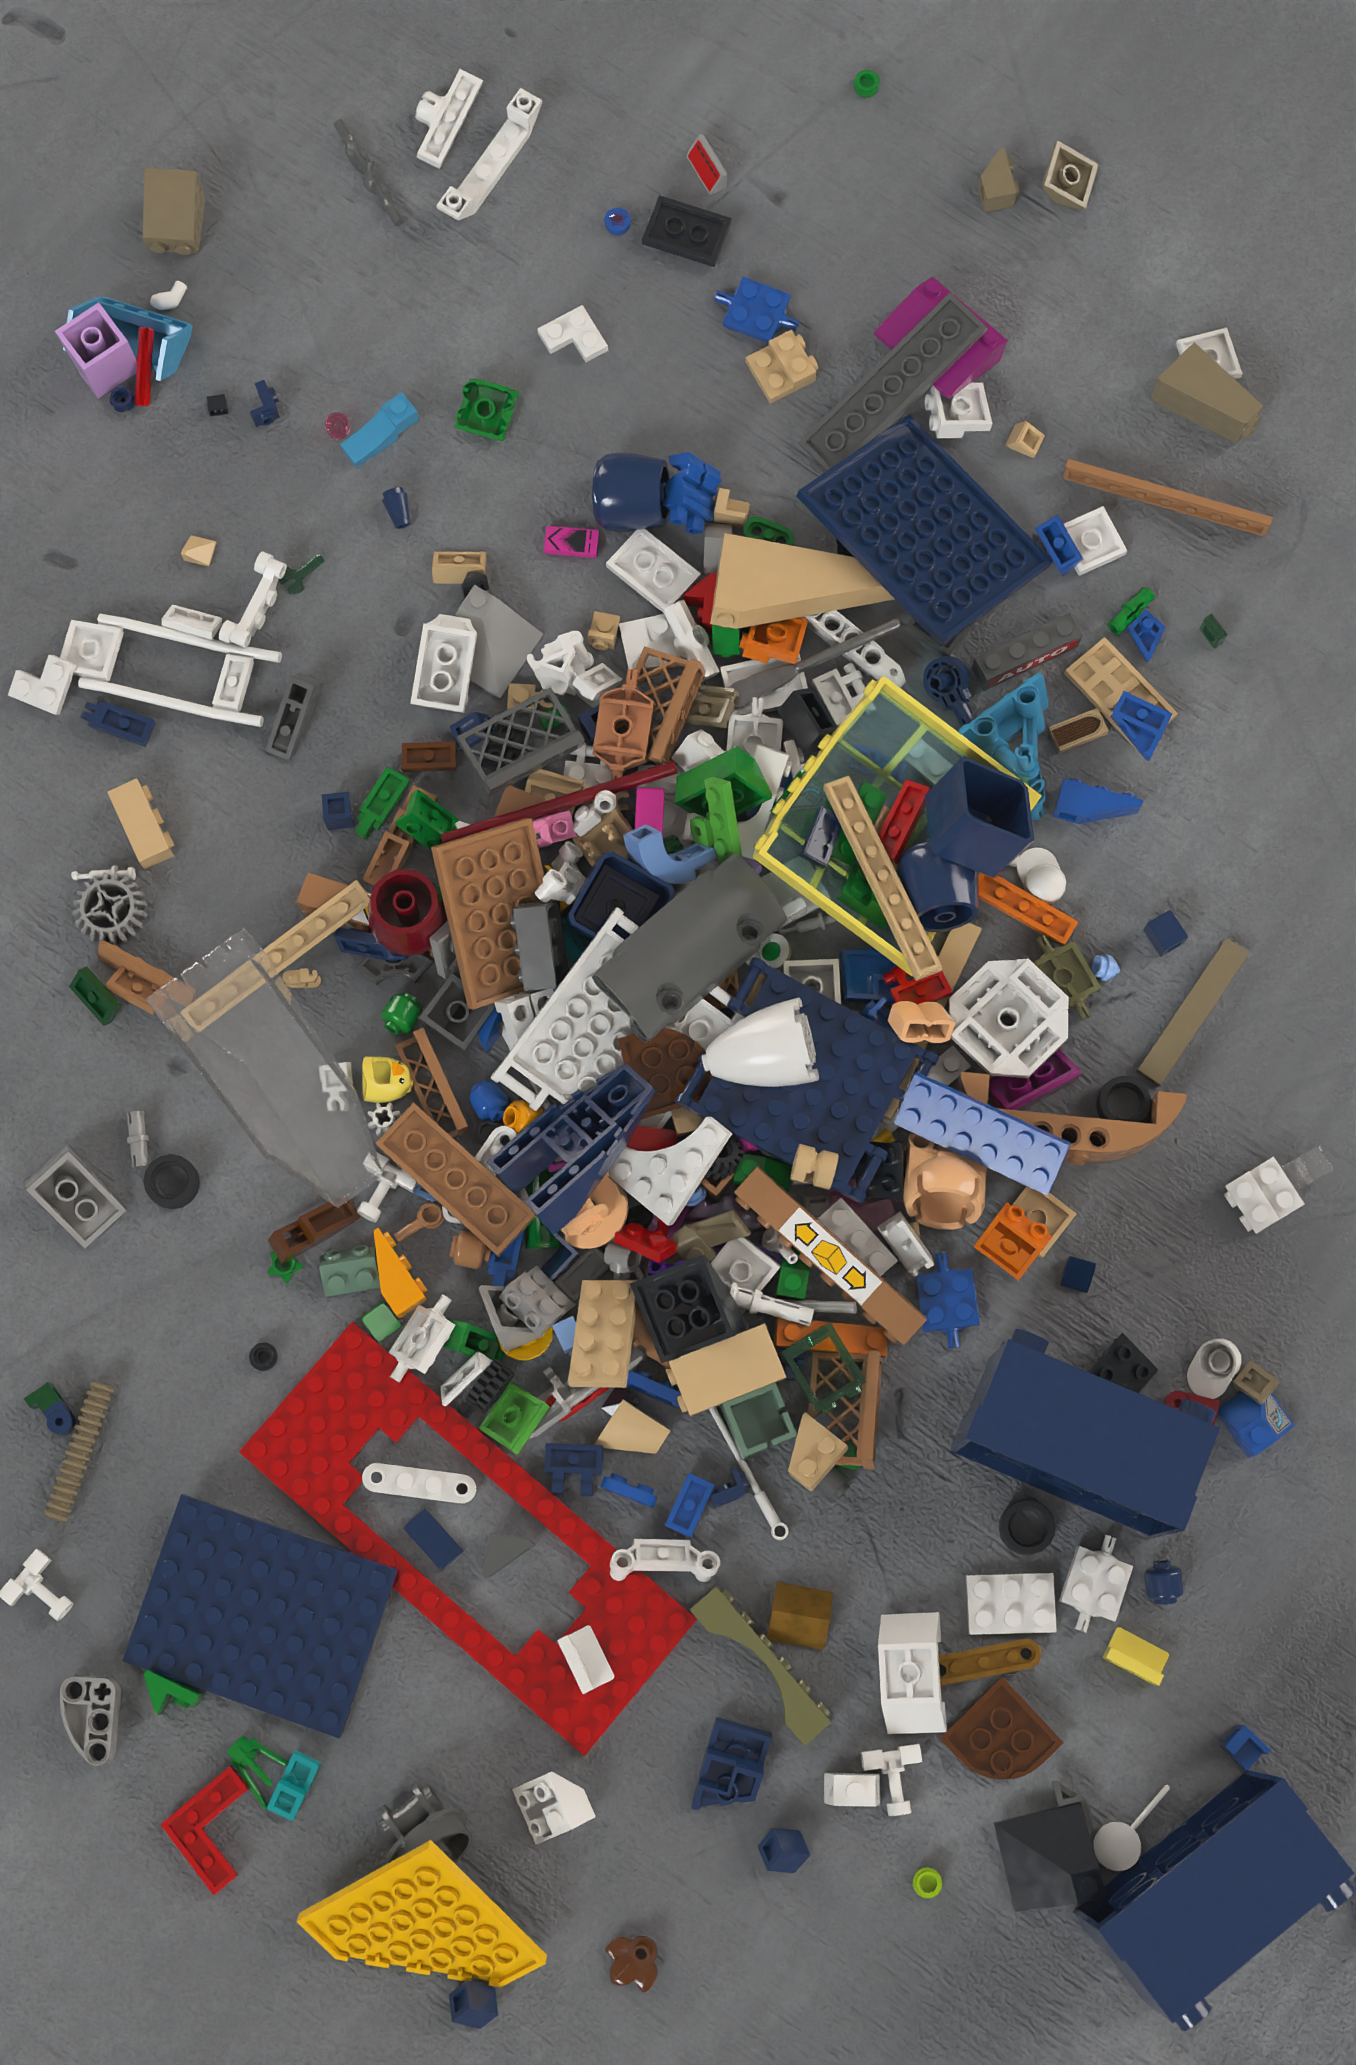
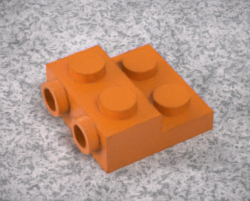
[739,617,808,664]
[973,1202,1052,1281]

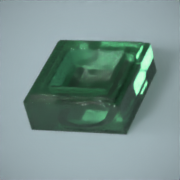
[1199,614,1228,649]

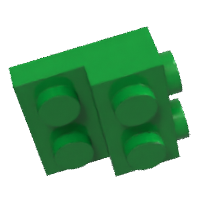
[838,863,888,930]

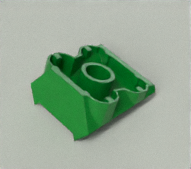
[454,378,519,442]

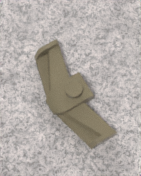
[644,1210,751,1277]

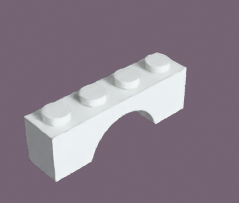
[737,745,793,860]

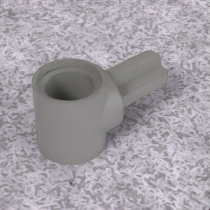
[604,1240,642,1280]

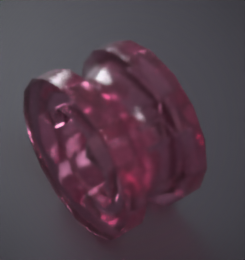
[325,412,350,439]

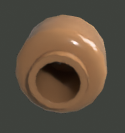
[449,1230,491,1269]

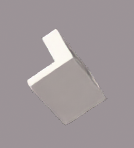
[557,1625,615,1694]

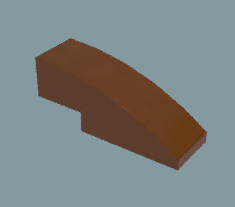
[268,1194,360,1264]

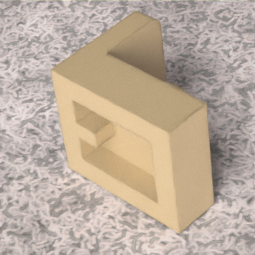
[587,611,621,650]

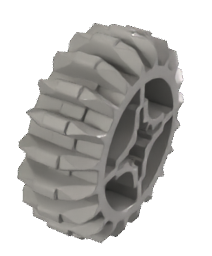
[72,873,147,945]

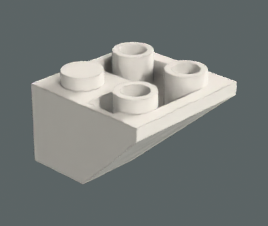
[512,1772,596,1844]

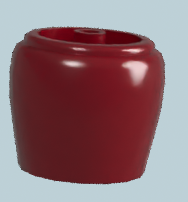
[368,869,448,956]

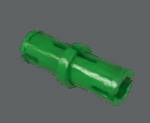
[1107,587,1155,635]

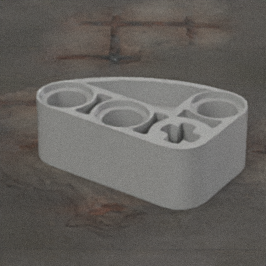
[60,1677,121,1766]

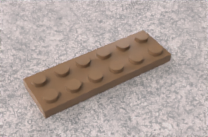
[375,1103,536,1257]

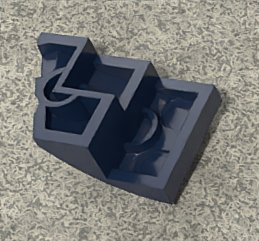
[691,1717,772,1810]

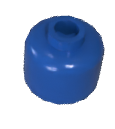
[469,1079,510,1122]

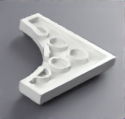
[609,1117,732,1225]

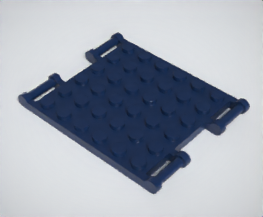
[674,957,939,1203]

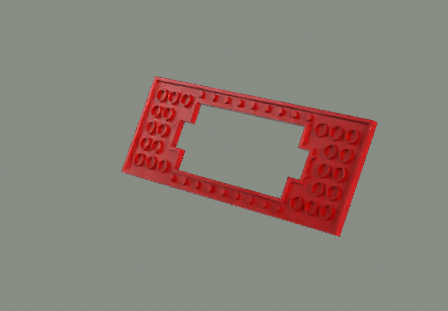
[239,1322,697,1756]

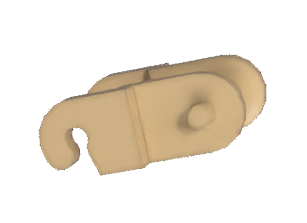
[283,968,322,988]

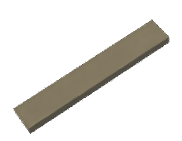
[1136,938,1249,1087]

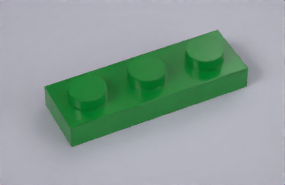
[831,781,888,868]

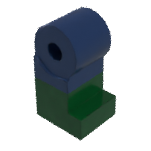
[24,1382,76,1435]

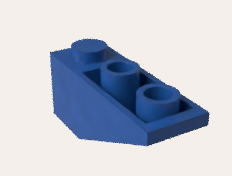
[1053,778,1143,824]

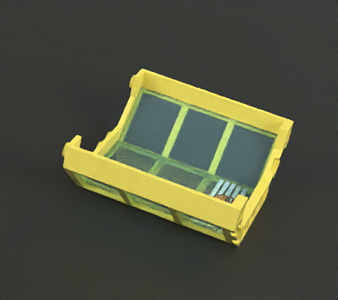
[752,675,1041,976]

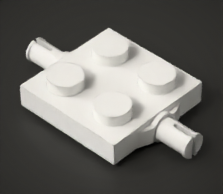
[726,697,783,758]
[389,1294,456,1383]
[1059,1535,1133,1633]

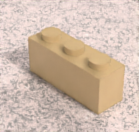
[107,778,175,870]

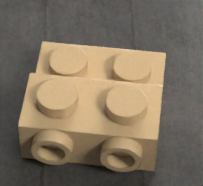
[745,330,818,404]

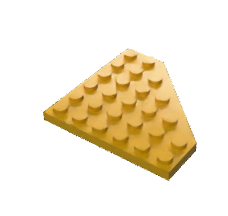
[296,1840,547,1988]

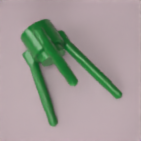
[227,1736,289,1810]

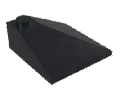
[630,1254,747,1364]
[994,1802,1106,1912]

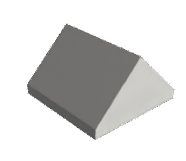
[479,1285,545,1352]

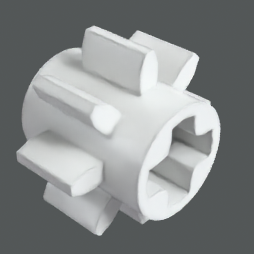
[367,1102,401,1137]

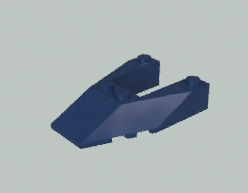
[486,1063,655,1235]

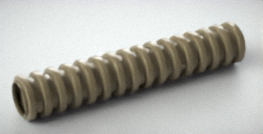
[43,1381,115,1523]

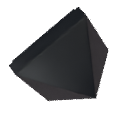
[461,572,489,598]

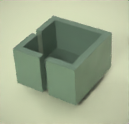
[721,1382,797,1460]

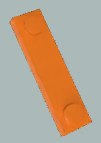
[978,873,1078,946]
[774,1317,888,1357]

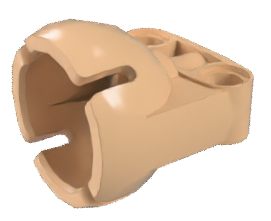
[903,1132,987,1230]

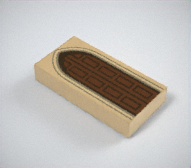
[1048,708,1109,754]

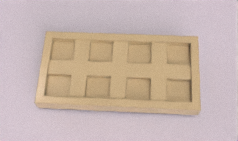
[1064,637,1178,750]
[568,1280,637,1387]

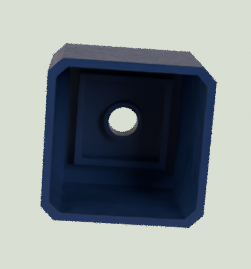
[925,757,1034,878]
[565,851,675,940]

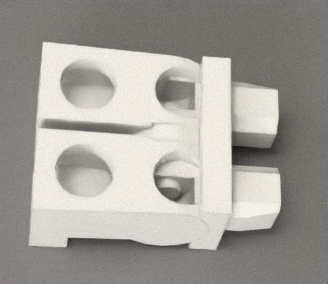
[494,989,554,1050]

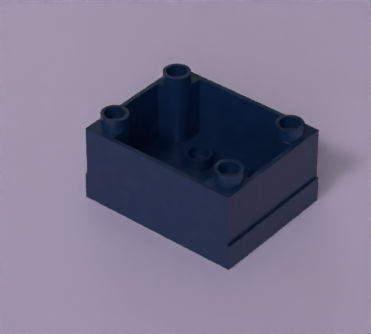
[949,1329,1220,1538]
[1073,1770,1356,2031]

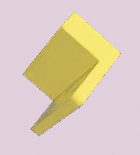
[1102,1627,1169,1686]

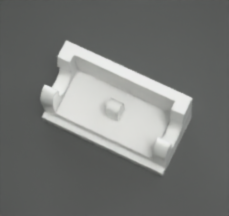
[877,1212,934,1276]

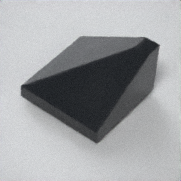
[601,1387,640,1416]

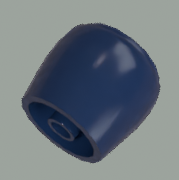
[592,452,670,532]
[896,841,979,932]

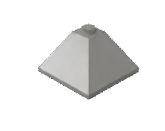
[455,585,544,700]

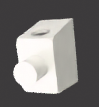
[824,1773,880,1806]

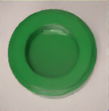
[854,70,880,98]

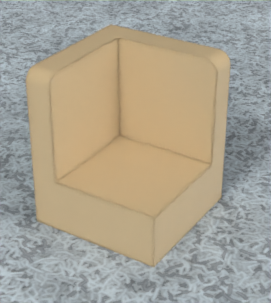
[714,488,750,529]

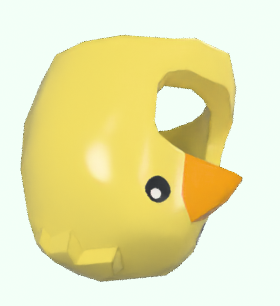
[362,1056,413,1103]

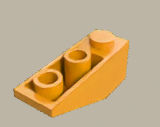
[374,1228,428,1319]

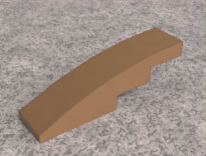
[362,785,439,885]

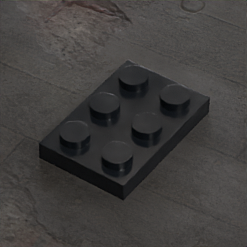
[642,195,732,267]

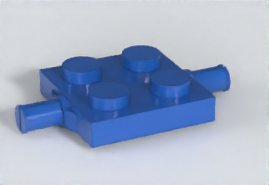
[714,277,800,343]
[916,1252,980,1349]

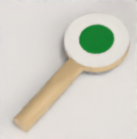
[744,933,791,1008]

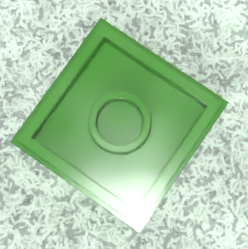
[478,1382,550,1455]

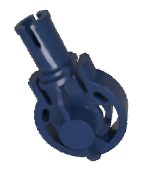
[923,656,975,727]

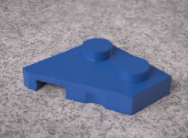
[1111,691,1172,761]

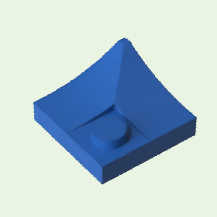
[839,949,899,1005]

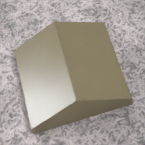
[1042,141,1098,210]

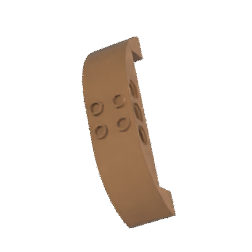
[956,1072,1187,1165]

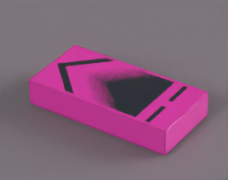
[544,526,599,558]

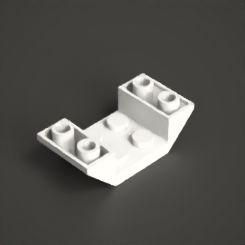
[878,1612,947,1734]

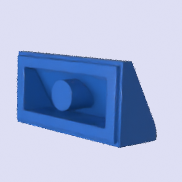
[1035,515,1083,576]

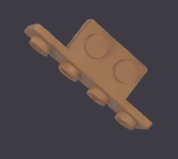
[98,940,196,1015]

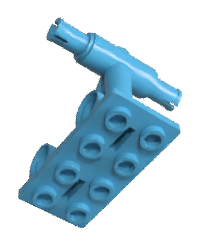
[958,672,1049,820]

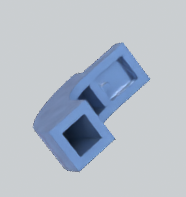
[623,824,717,884]

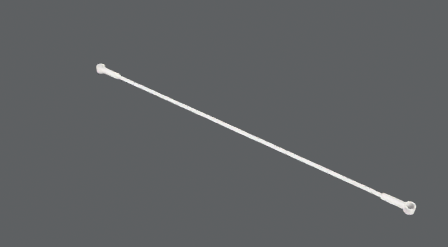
[497,1020,789,1540]

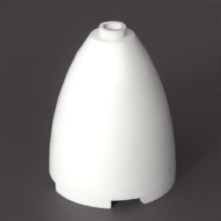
[702,998,819,1087]

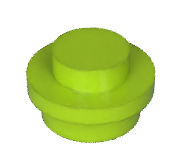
[913,1867,942,1899]

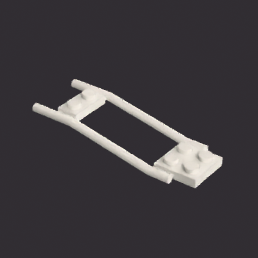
[60,613,282,727]

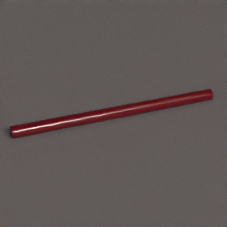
[440,761,678,843]

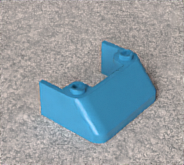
[63,297,193,381]

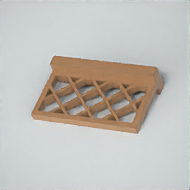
[616,646,706,765]
[808,1351,882,1469]

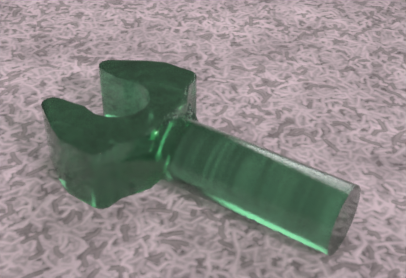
[278,553,325,594]

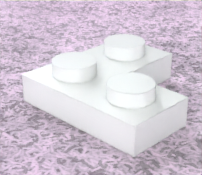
[537,305,608,362]
[8,655,76,715]

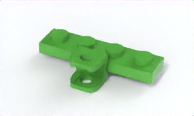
[689,777,743,866]

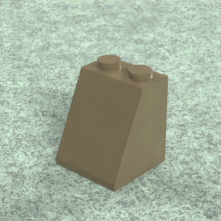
[143,168,206,255]

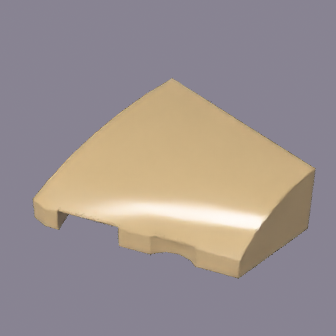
[594,1399,671,1454]

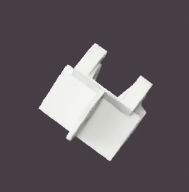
[527,631,594,696]

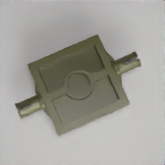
[1033,935,1101,1021]

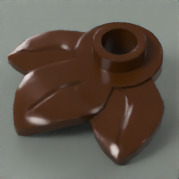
[605,1936,658,1992]

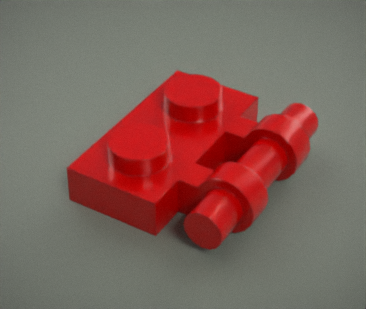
[882,966,952,1005]

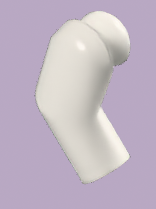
[150,281,187,310]

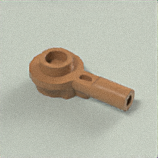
[393,1201,445,1243]

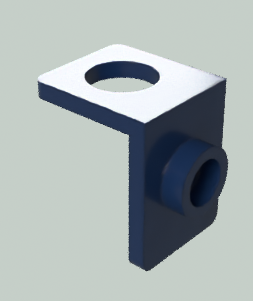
[541,1228,578,1280]

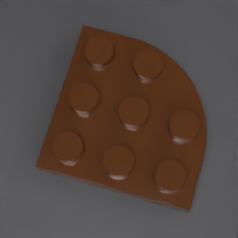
[617,1028,713,1120]
[939,1677,1064,1779]

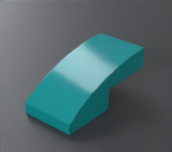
[266,1750,322,1822]

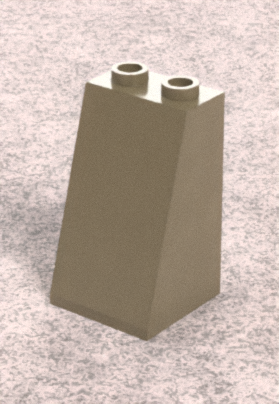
[1151,342,1263,444]

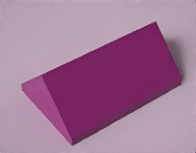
[988,1049,1081,1111]

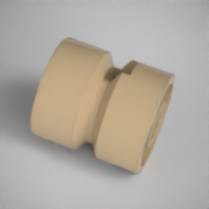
[790,1144,839,1190]

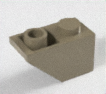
[978,148,1019,212]

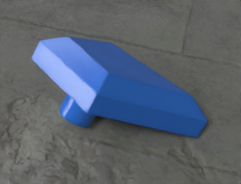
[1127,609,1165,662]

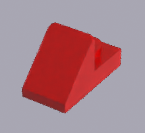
[683,573,717,633]

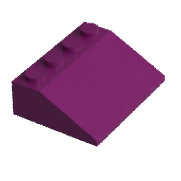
[874,276,1008,399]

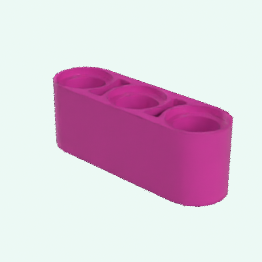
[635,787,664,839]

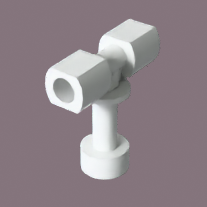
[357,1150,419,1223]
[0,1549,73,1621]
[860,1744,922,1816]

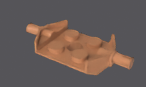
[592,669,656,780]

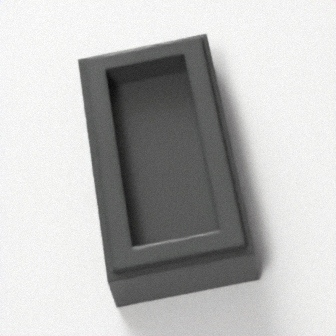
[554,1247,610,1303]

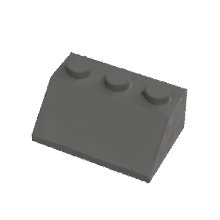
[511,899,569,991]

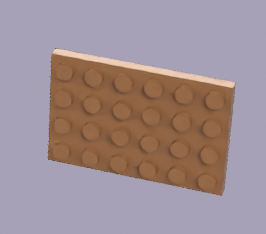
[431,818,544,1010]

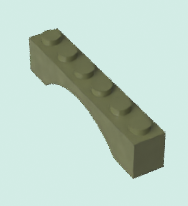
[690,1587,831,1746]

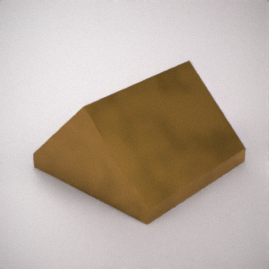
[767,1582,833,1650]

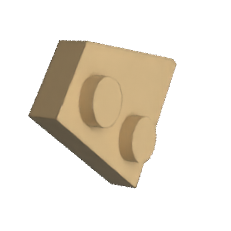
[788,1412,848,1492]

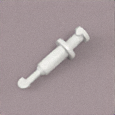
[71,866,136,881]

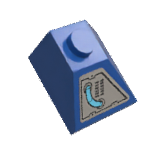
[1217,1392,1295,1458]

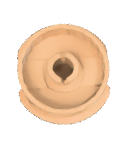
[561,1171,629,1249]

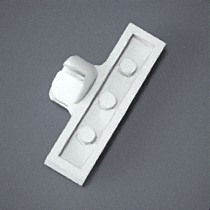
[415,69,483,169]

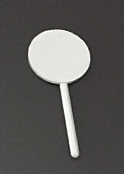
[1093,1785,1170,1871]

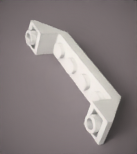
[436,88,542,221]

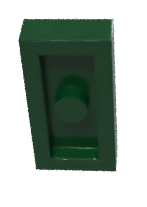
[69,966,122,1026]

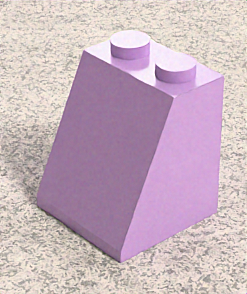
[55,303,137,399]

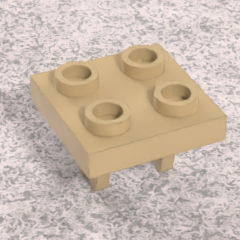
[572,807,633,867]

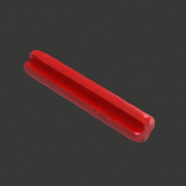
[135,327,154,407]

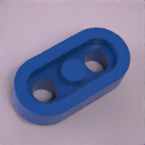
[600,1473,658,1508]

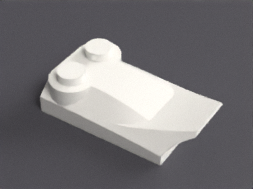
[410,614,477,713]

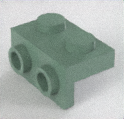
[319,1245,380,1297]

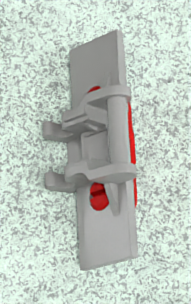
[530,1346,643,1439]

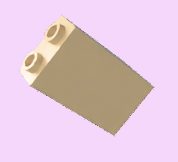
[666,1323,786,1417]

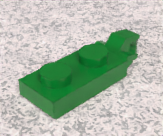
[355,766,411,841]

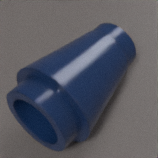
[382,487,411,529]

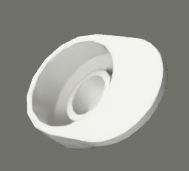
[1017,848,1066,904]
[1187,1339,1242,1399]

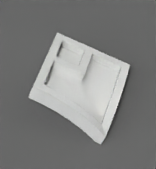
[619,614,681,671]

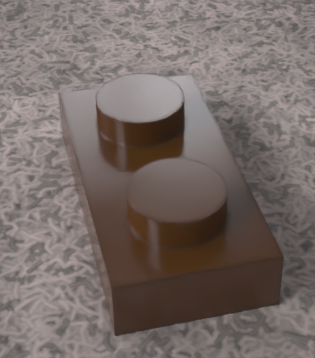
[402,742,457,772]

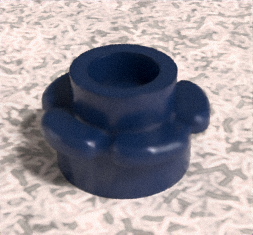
[110,387,135,413]

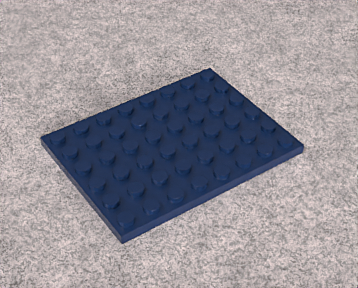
[796,414,1053,647]
[122,1494,399,1738]

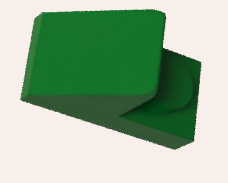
[144,1670,203,1715]

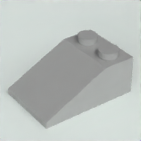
[25,1145,127,1248]

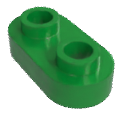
[743,517,794,546]

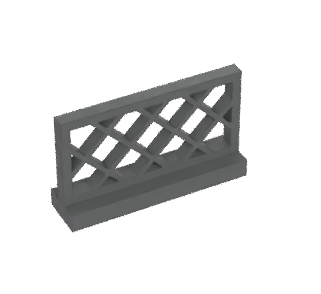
[456,687,585,797]

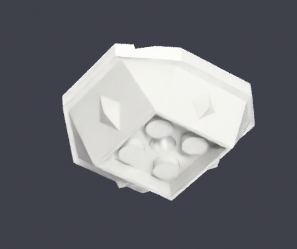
[949,959,1069,1078]

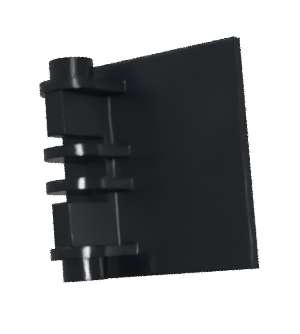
[855,1141,906,1200]
[1087,1333,1158,1393]

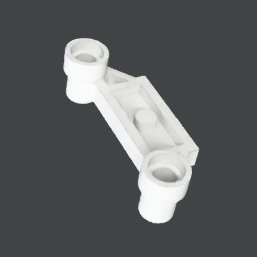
[219,551,287,648]
[535,841,586,905]
[610,1539,720,1582]

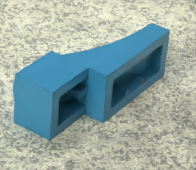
[340,392,419,468]

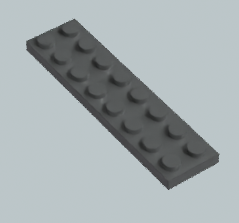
[799,292,988,471]

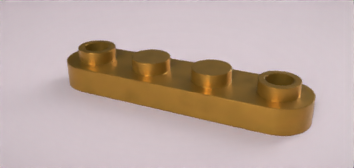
[939,1639,1041,1686]

